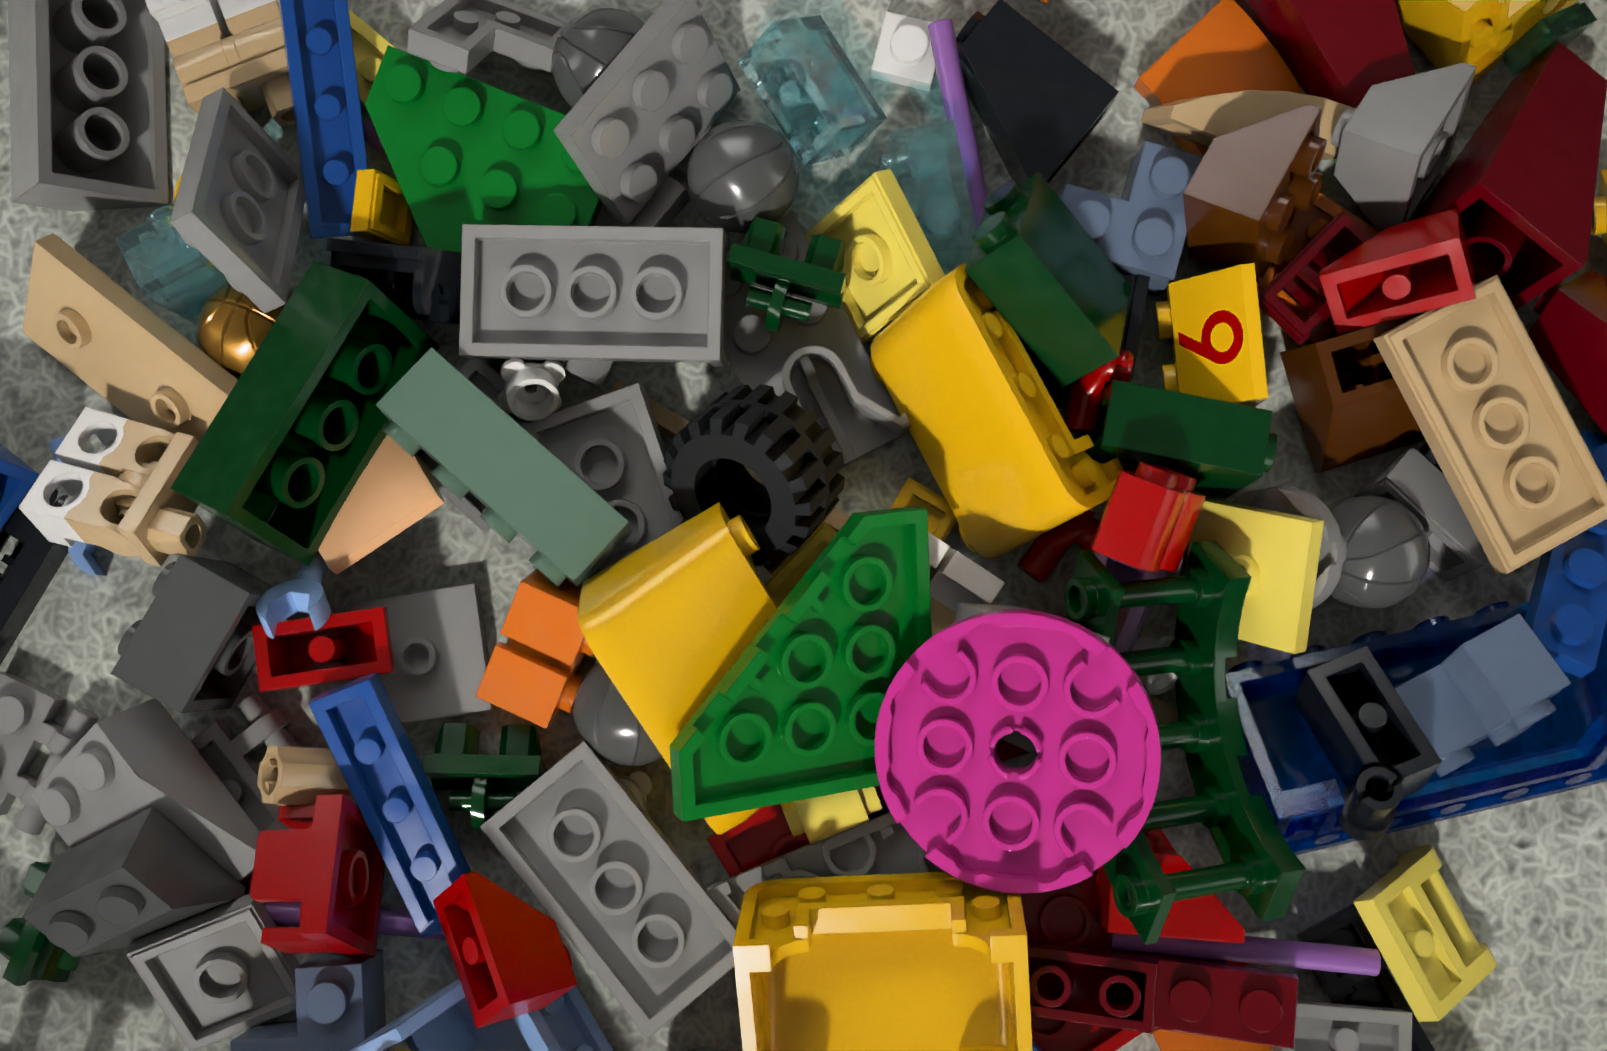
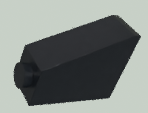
[956,0,1119,184]

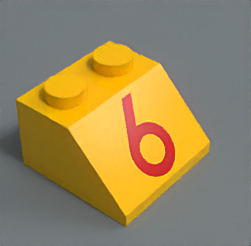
[1155,263,1269,407]

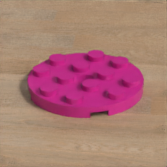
[875,609,1161,894]

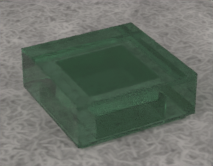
[1501,2,1597,76]

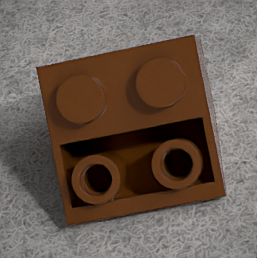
[1183,104,1327,284]
[1280,312,1426,473]

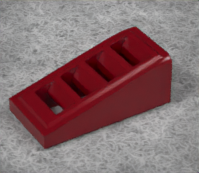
[1258,210,1372,345]

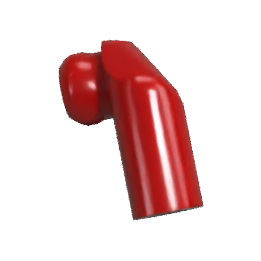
[1064,350,1134,434]
[1017,510,1100,583]

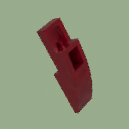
[1027,943,1299,1049]

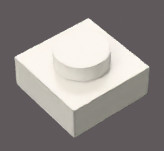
[871,11,936,92]

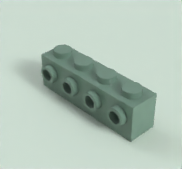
[376,347,632,590]

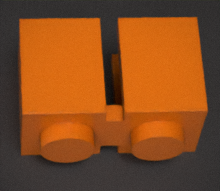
[476,569,595,729]

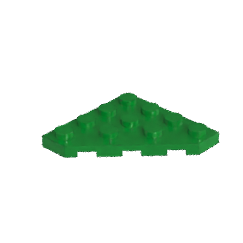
[365,45,603,364]
[670,506,932,822]

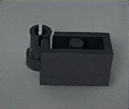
[1294,646,1442,841]

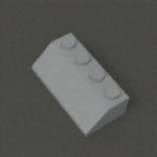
[8,0,169,212]

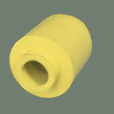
[781,787,883,845]

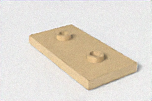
[22,233,238,442]
[1373,275,1607,574]

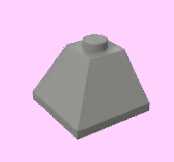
[1331,62,1477,233]

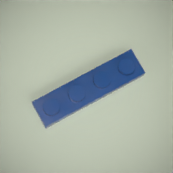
[279,0,368,239]
[1525,429,1607,678]
[308,672,472,938]

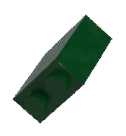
[964,171,1131,388]
[1083,379,1277,500]

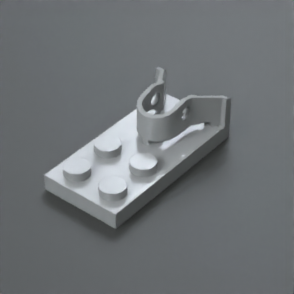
[723,212,911,468]
[459,224,730,368]
[480,741,737,1039]

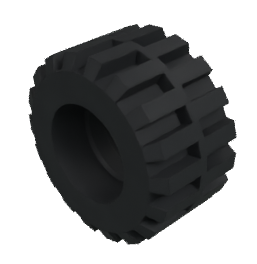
[663,384,845,566]

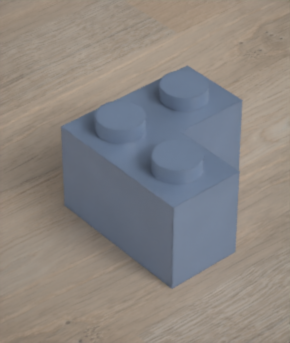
[1059,141,1203,297]
[1395,613,1571,778]
[230,949,387,1051]

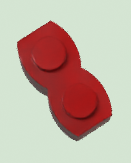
[1090,461,1206,572]

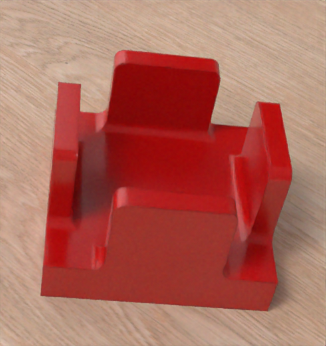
[250,794,385,958]

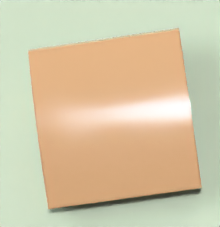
[318,435,445,575]

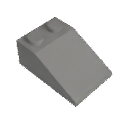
[29,698,260,883]

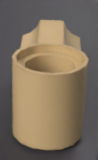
[257,746,356,806]

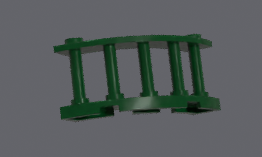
[1064,540,1306,945]

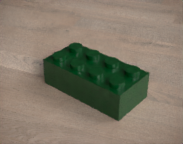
[170,261,440,566]

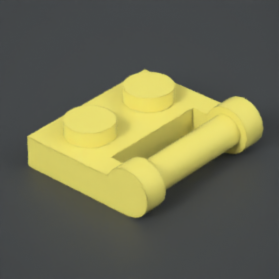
[1353,845,1497,1022]

